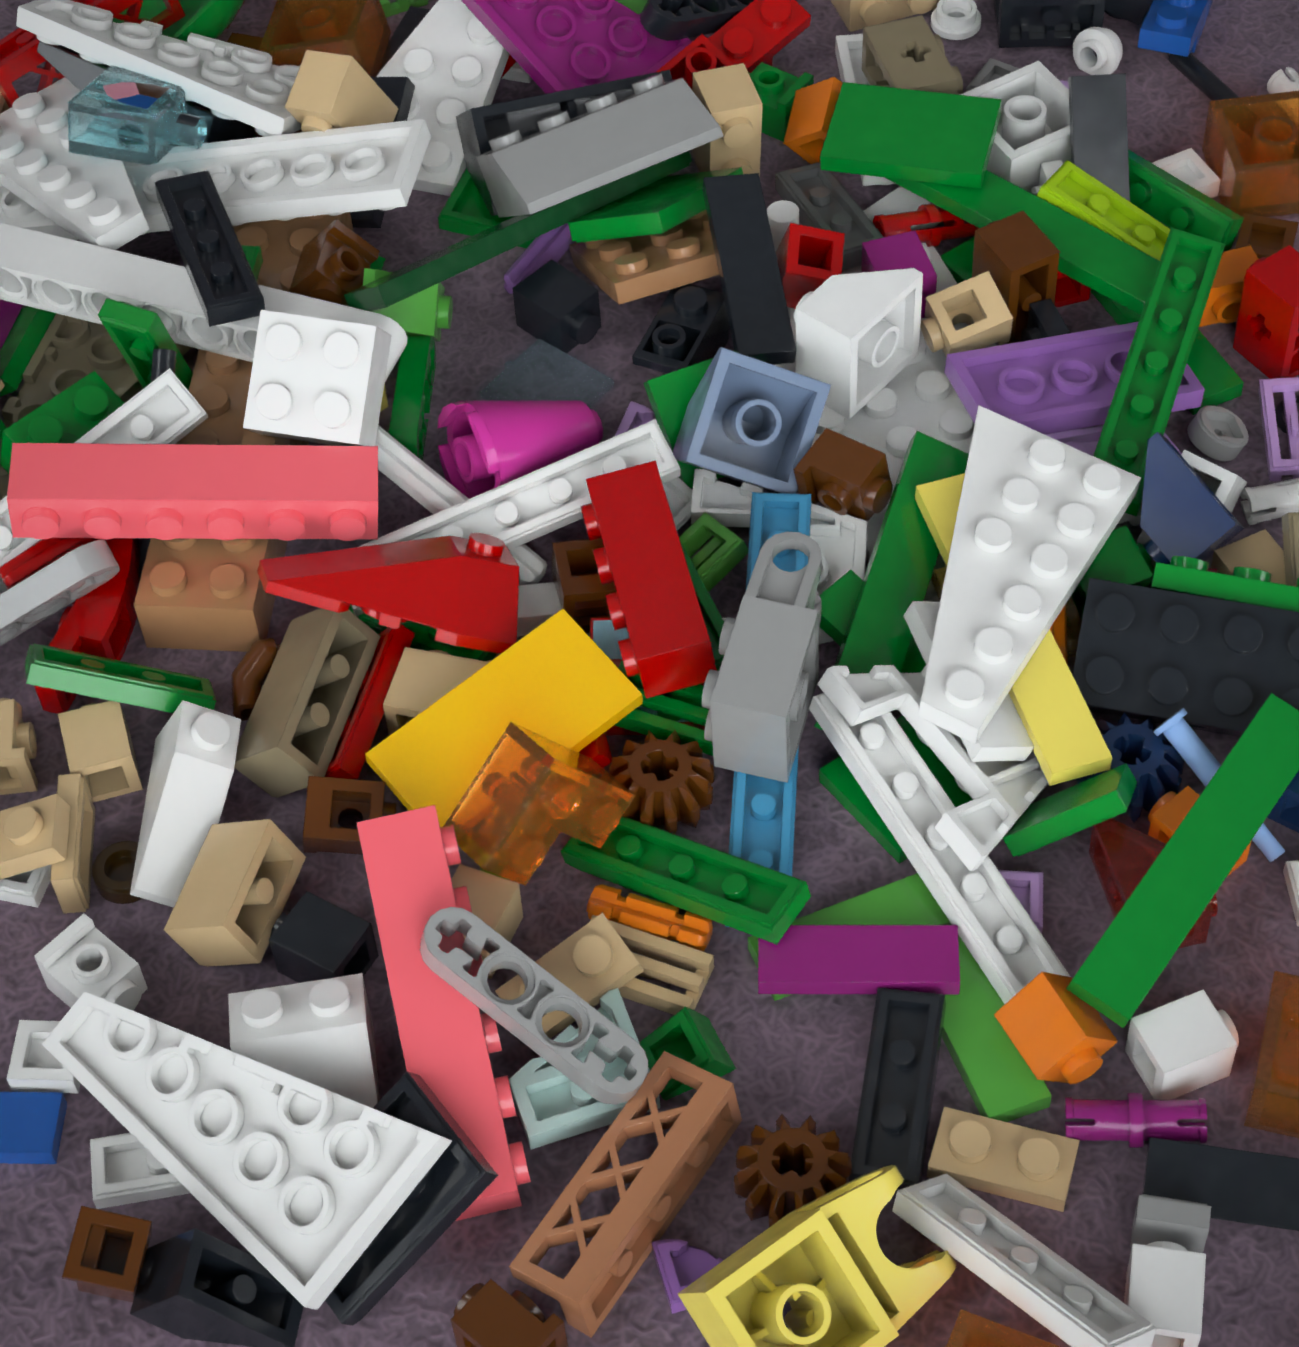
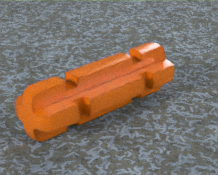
[587,884,713,952]

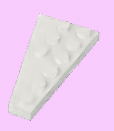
[918,405,1141,744]

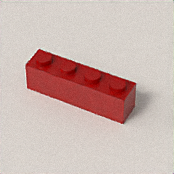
[580,461,717,698]

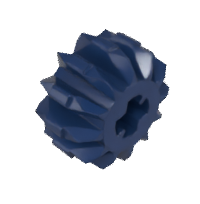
[1076,712,1185,824]

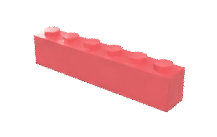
[7,443,378,541]
[356,805,531,1221]

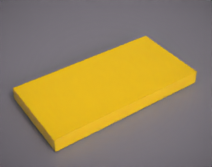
[365,609,643,843]

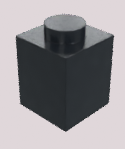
[512,259,601,357]
[269,891,379,983]

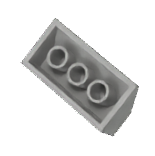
[476,73,724,218]

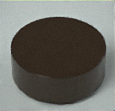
[92,841,143,904]

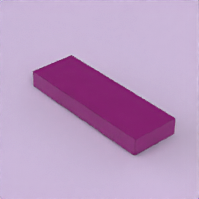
[758,925,960,995]

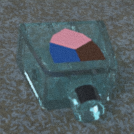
[68,65,207,165]

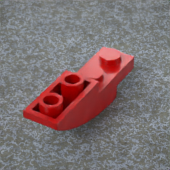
[656,0,811,89]
[34,538,140,714]

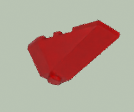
[257,533,519,654]

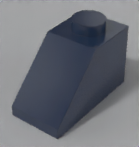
[1140,432,1244,564]

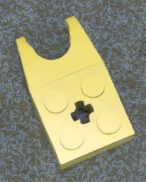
[677,1165,956,1347]

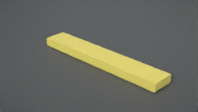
[915,473,1112,786]

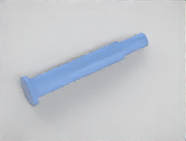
[1153,708,1285,862]

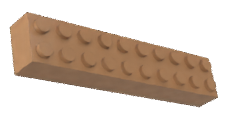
[134,212,353,652]

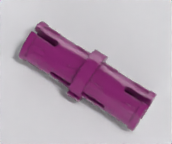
[1065,1093,1207,1148]

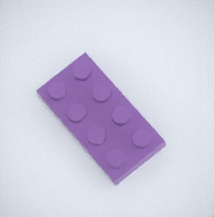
[944,322,1205,434]

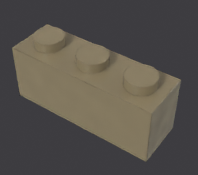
[234,608,381,798]

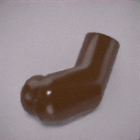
[231,638,281,721]

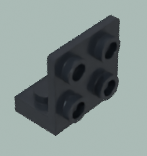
[993,0,1105,48]

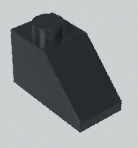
[130,1228,304,1347]

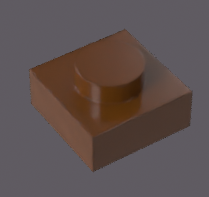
[1235,213,1299,259]

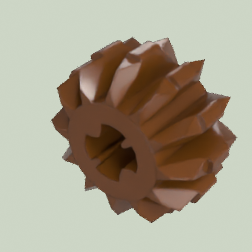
[608,729,714,834]
[734,1113,852,1227]

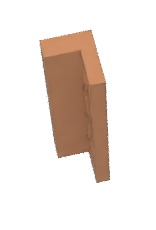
[509,1051,742,1338]

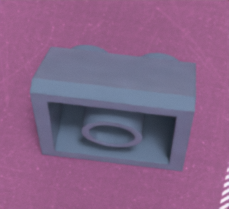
[672,347,831,494]

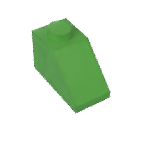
[363,268,453,342]

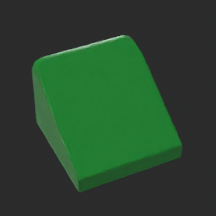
[639,1006,736,1100]

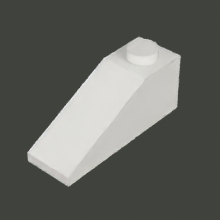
[130,700,241,908]

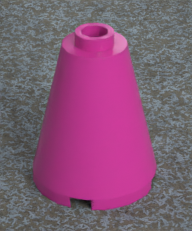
[437,400,603,499]

